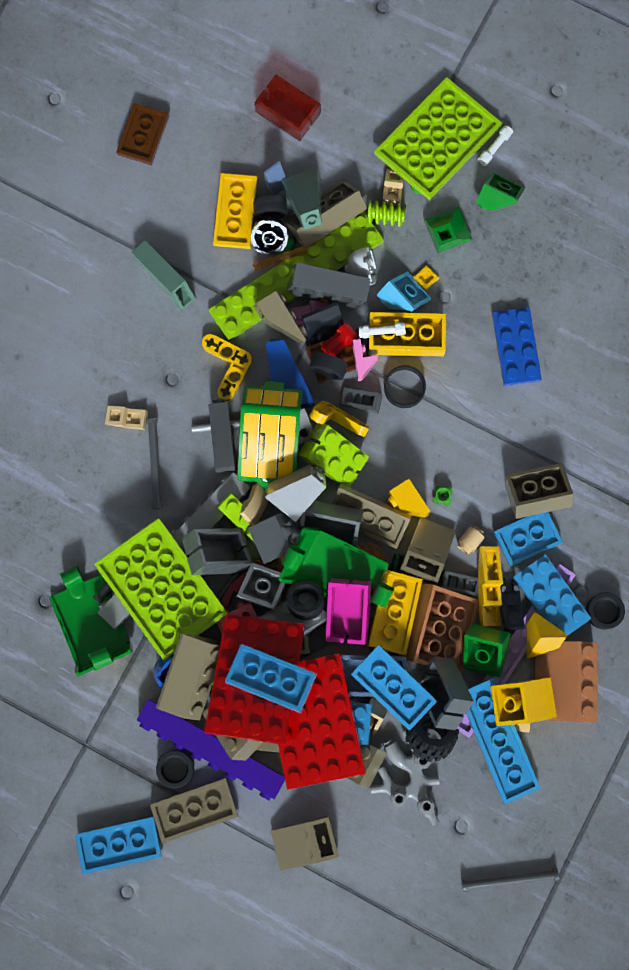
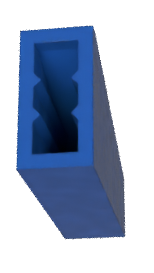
[266,338,314,409]

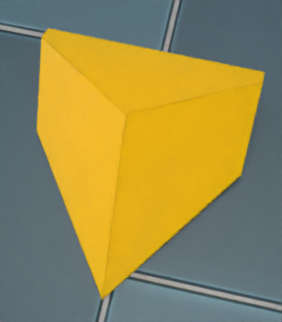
[526,612,568,659]

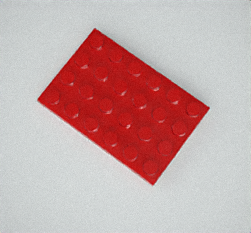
[204,614,305,745]
[278,653,367,790]

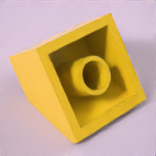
[387,479,430,519]

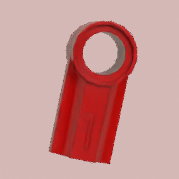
[321,322,360,356]

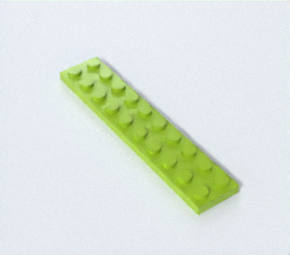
[208,211,384,342]

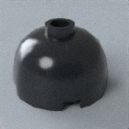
[251,216,288,256]

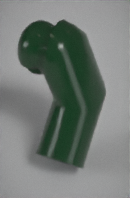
[273,236,296,259]
[387,554,403,573]

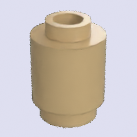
[457,526,485,555]

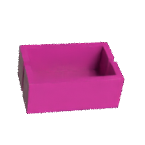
[326,578,371,645]

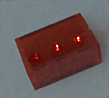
[254,74,321,141]

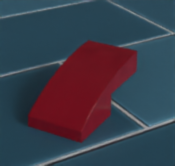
[221,574,246,610]

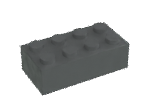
[287,263,371,308]

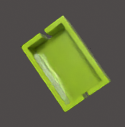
[297,423,369,488]

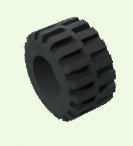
[405,712,459,762]

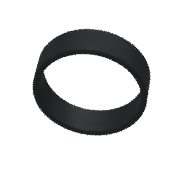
[384,365,426,408]

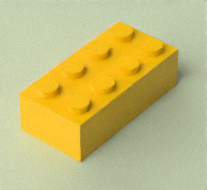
[369,312,446,357]

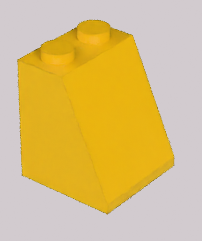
[490,677,557,726]

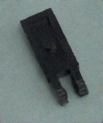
[500,577,525,631]

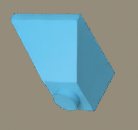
[377,271,432,311]

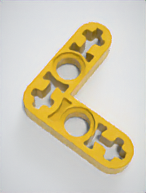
[202,334,252,402]
[309,401,370,437]

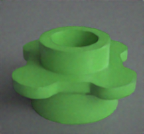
[432,486,453,506]

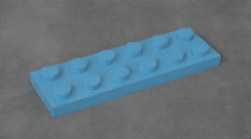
[466,677,540,804]

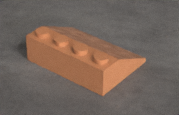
[405,584,479,676]
[534,641,598,722]

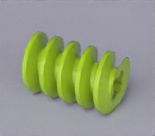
[367,199,407,227]

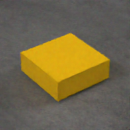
[413,265,439,291]

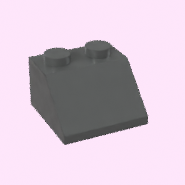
[248,512,300,564]

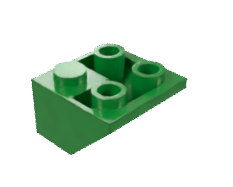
[424,207,472,253]

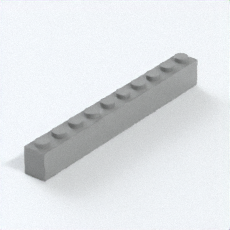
[97,472,251,630]

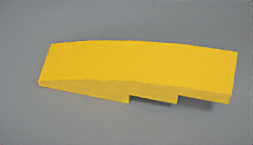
[478,546,503,628]

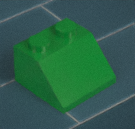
[463,624,510,678]

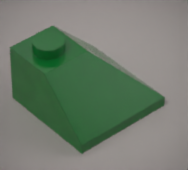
[476,172,525,211]

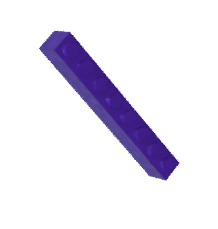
[137,699,285,800]

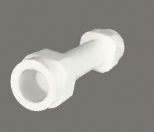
[478,125,513,166]
[359,322,405,338]

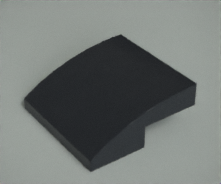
[301,302,344,345]

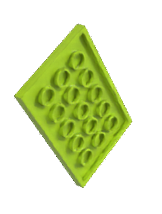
[374,77,502,201]
[94,518,228,660]

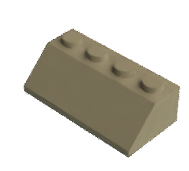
[283,180,367,248]
[156,633,221,720]

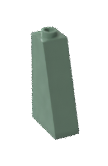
[282,167,322,230]
[131,240,196,311]

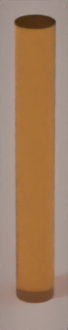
[253,246,308,271]

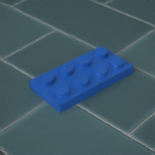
[492,307,542,386]

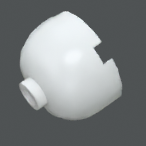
[345,247,377,285]

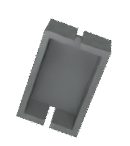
[299,501,364,547]
[182,528,252,575]
[418,656,474,730]

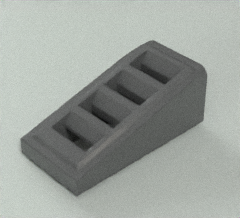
[339,387,382,413]
[437,570,478,597]

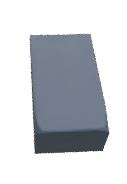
[264,161,286,195]

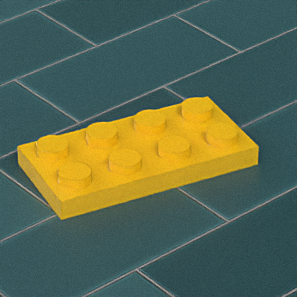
[213,173,258,249]
[367,570,423,656]

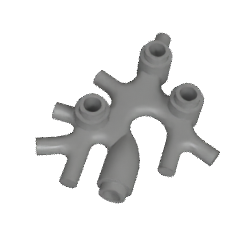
[370,730,439,825]

